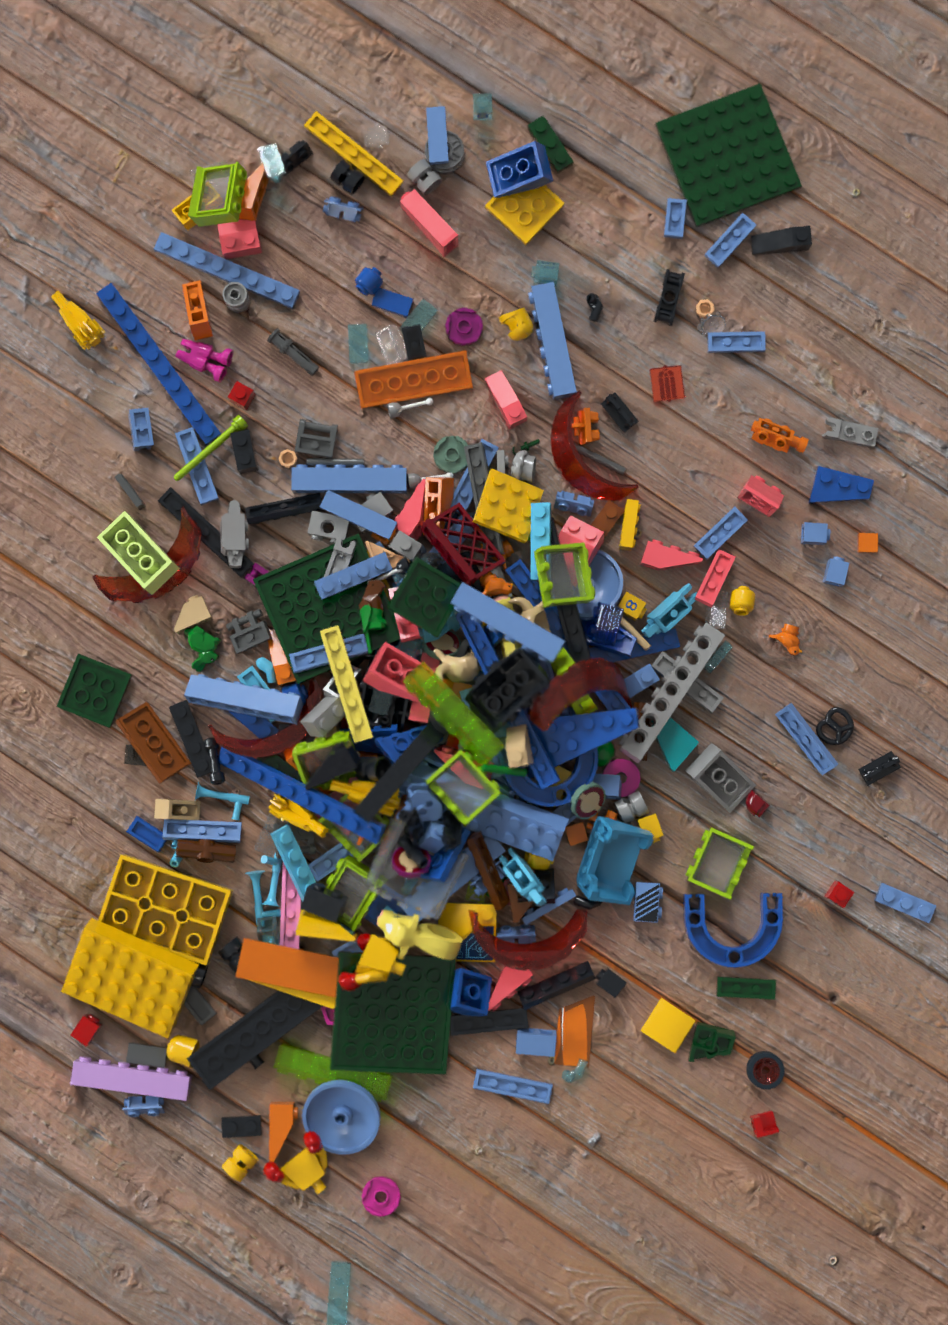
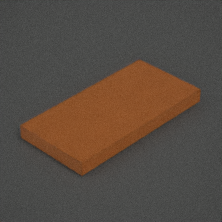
[115,702,191,784]

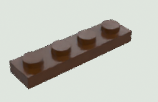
[466,831,510,911]

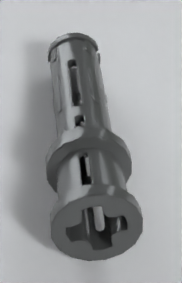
[267,328,320,376]

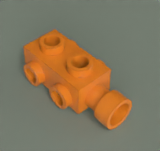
[750,417,809,453]

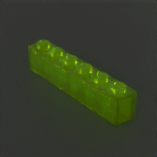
[403,661,505,765]
[273,1043,393,1102]

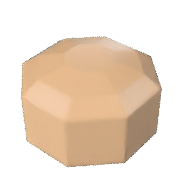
[695,299,714,319]
[278,449,298,469]

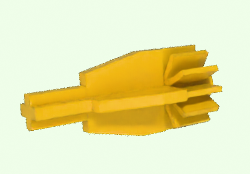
[51,291,105,350]
[330,779,401,816]
[268,794,329,838]

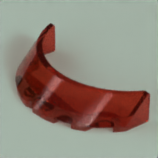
[551,390,639,501]
[92,507,202,603]
[530,658,632,731]
[208,678,321,757]
[468,909,587,971]

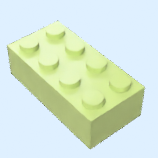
[97,511,180,595]

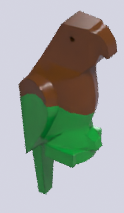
[359,580,387,654]

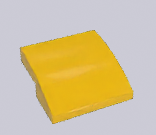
[640,998,696,1054]

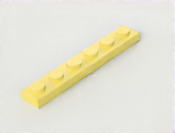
[320,625,373,743]

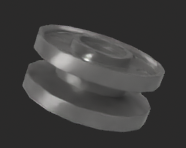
[425,131,465,174]

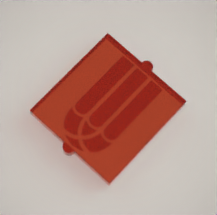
[650,365,685,402]

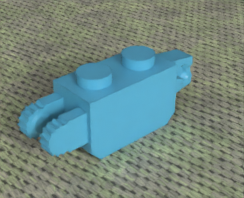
[641,583,697,638]
[499,847,547,907]

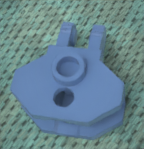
[396,783,442,822]

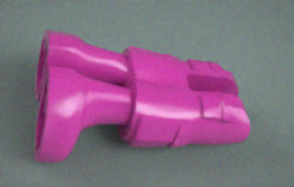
[175,339,233,383]

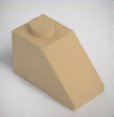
[174,595,213,634]
[506,725,534,768]
[154,799,201,820]

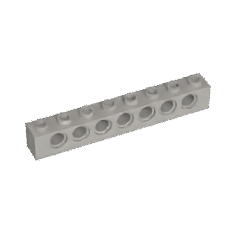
[619,622,725,763]

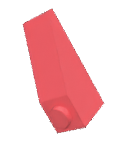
[485,370,527,429]

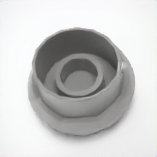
[511,450,536,483]

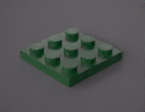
[387,557,461,638]
[56,653,132,728]

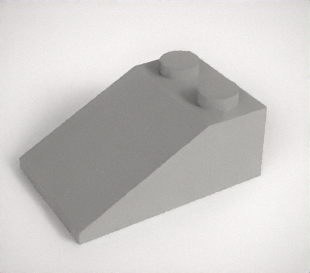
[685,743,756,813]

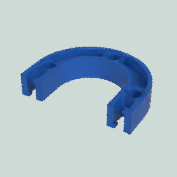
[494,747,598,806]
[683,893,783,967]

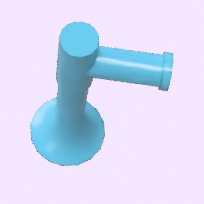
[195,781,250,821]
[261,852,282,907]
[245,870,281,925]

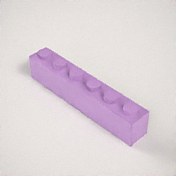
[70,1056,192,1101]

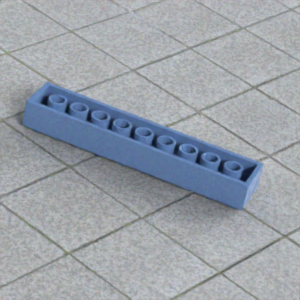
[376,755,569,861]

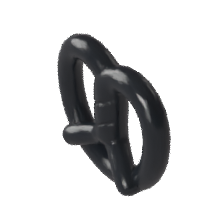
[816,707,854,745]

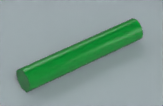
[481,764,527,777]

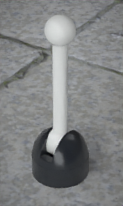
[367,557,410,585]

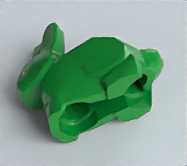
[184,626,221,672]

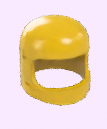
[499,308,534,341]
[167,1035,200,1069]

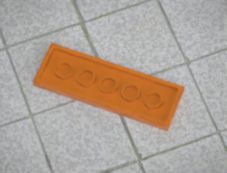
[354,350,473,409]
[235,938,339,997]

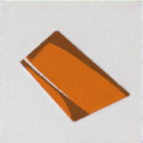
[554,995,595,1067]

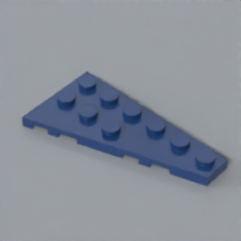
[527,708,640,779]

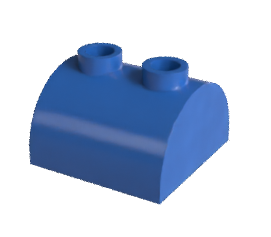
[450,968,492,1016]

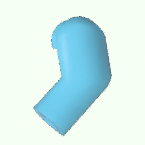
[256,657,277,683]
[170,840,183,867]

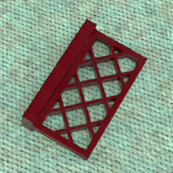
[421,503,506,587]

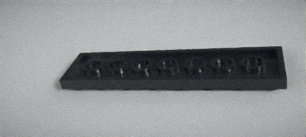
[187,991,322,1090]

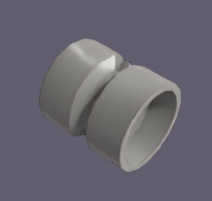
[407,159,442,196]
[222,282,250,313]
[614,791,649,824]

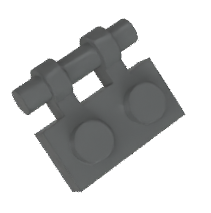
[226,609,272,654]

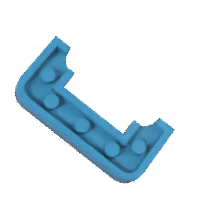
[576,816,654,905]

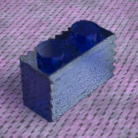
[587,602,624,647]

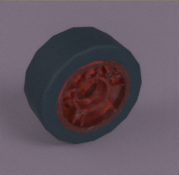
[746,1051,785,1090]

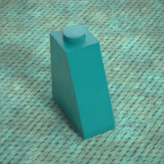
[651,717,699,772]

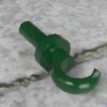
[512,439,540,455]

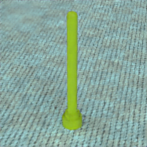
[174,415,248,481]

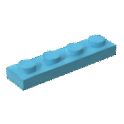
[531,502,551,581]
[270,825,316,902]

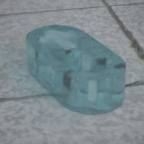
[704,640,733,674]

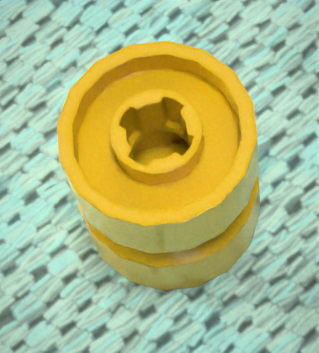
[222,1144,259,1182]

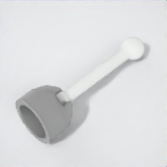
[387,398,433,419]
[407,472,453,489]

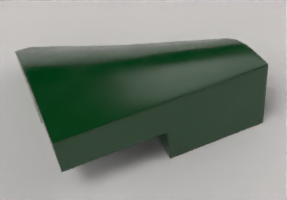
[688,1022,736,1062]

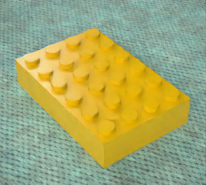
[98,854,234,965]
[61,918,199,1039]

